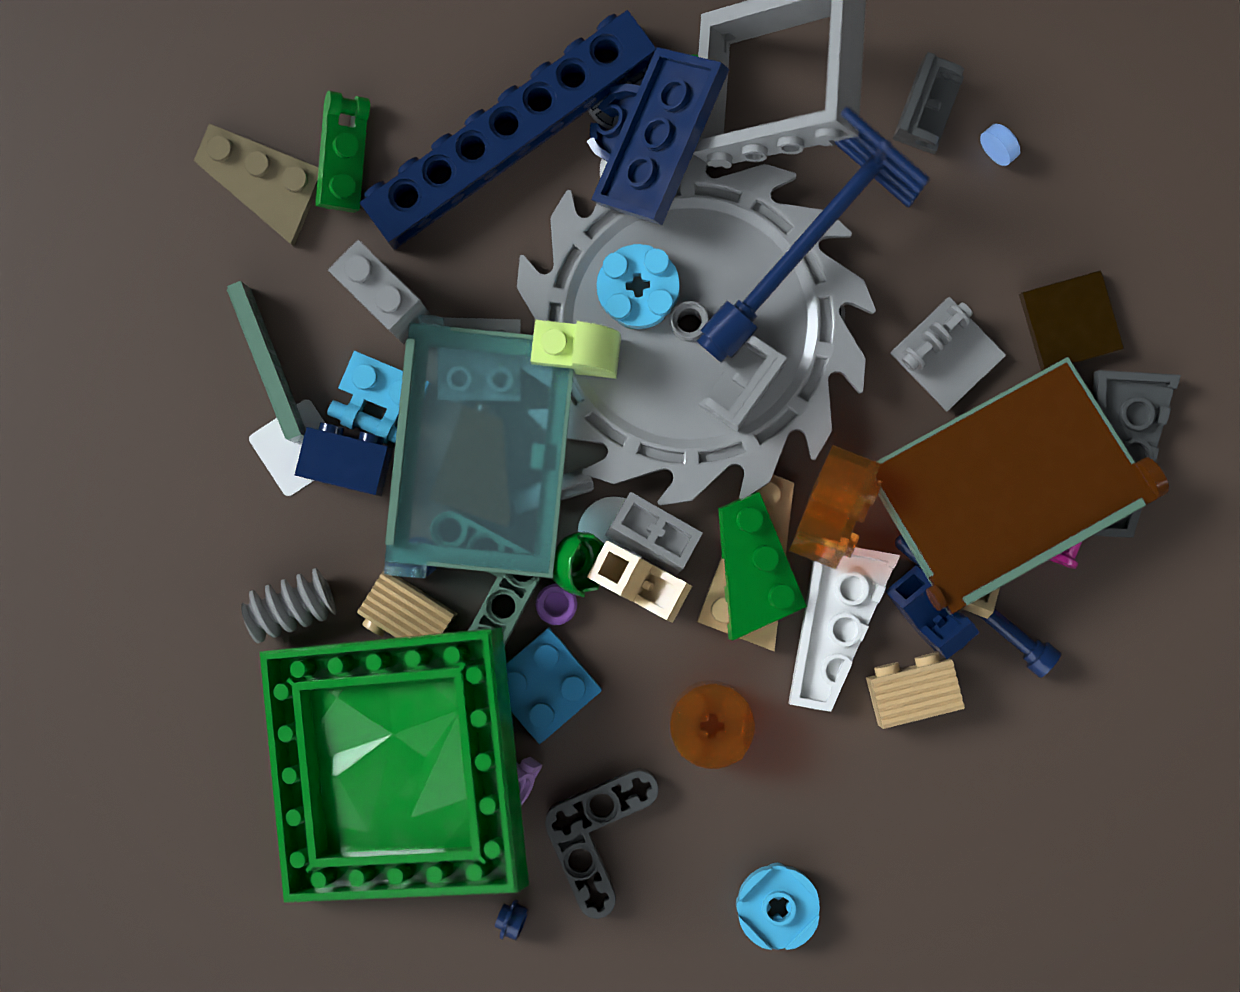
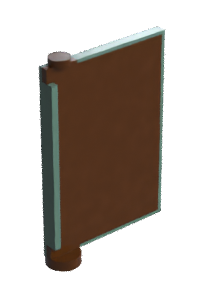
[863,357,1169,615]

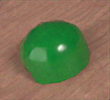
[553,532,604,597]

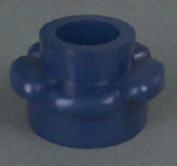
[495,899,529,941]

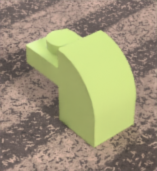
[530,320,621,379]

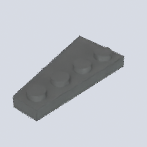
[1092,370,1181,538]

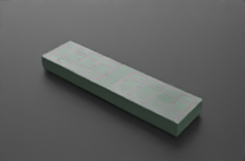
[227,281,306,443]

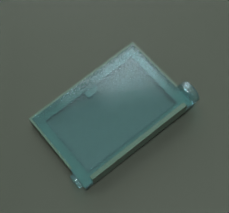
[384,315,574,578]

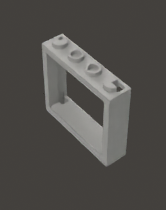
[693,0,866,169]

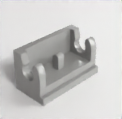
[700,335,787,432]
[605,492,703,576]

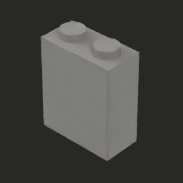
[328,240,432,344]

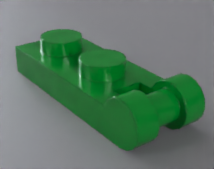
[315,90,370,213]

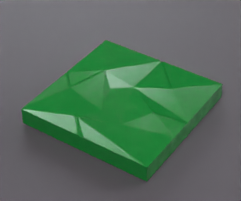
[259,627,529,902]

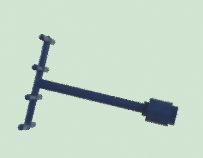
[697,106,930,363]

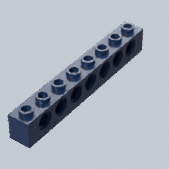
[359,10,656,250]

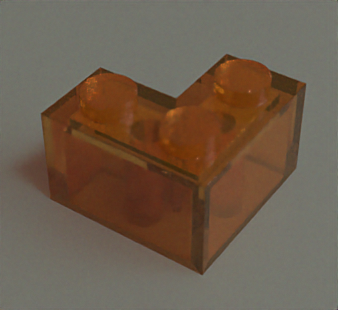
[789,445,882,569]

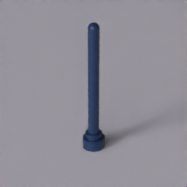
[895,535,1062,678]

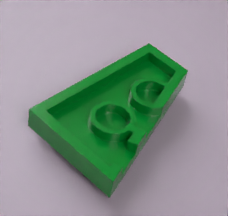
[718,492,807,641]

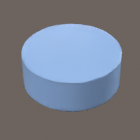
[980,124,1020,166]

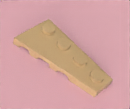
[697,475,794,651]

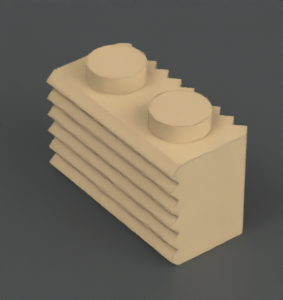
[357,570,458,637]
[866,652,965,729]

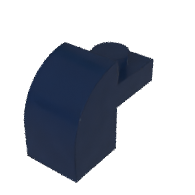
[885,565,980,659]

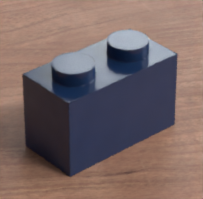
[295,422,393,496]

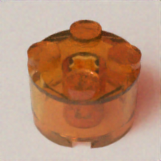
[669,680,755,769]

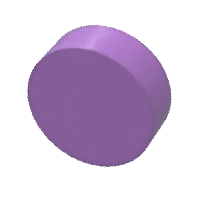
[536,584,577,625]

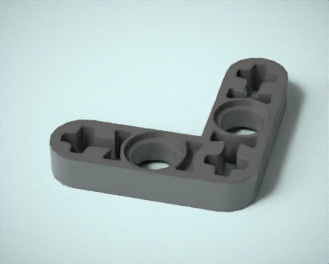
[545,768,659,919]

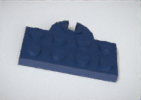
[587,47,730,225]

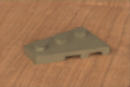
[194,123,319,247]

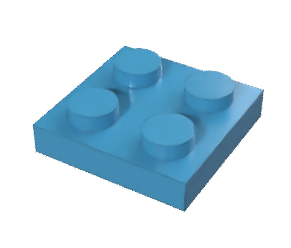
[506,627,603,745]

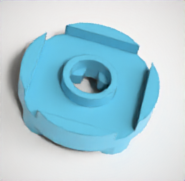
[596,244,680,329]
[736,862,820,950]

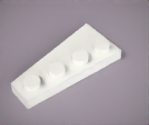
[788,541,900,712]

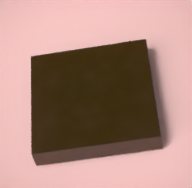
[1019,270,1124,371]

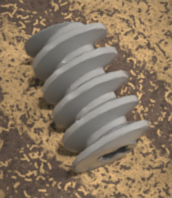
[241,568,337,643]

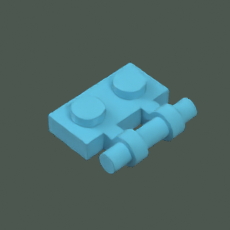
[327,351,431,444]

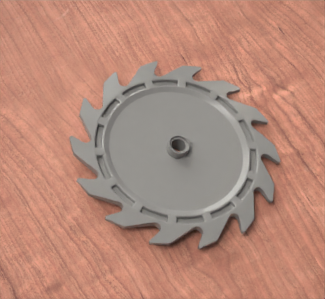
[517,155,876,506]

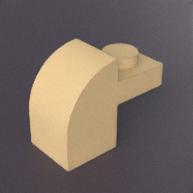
[587,540,692,623]

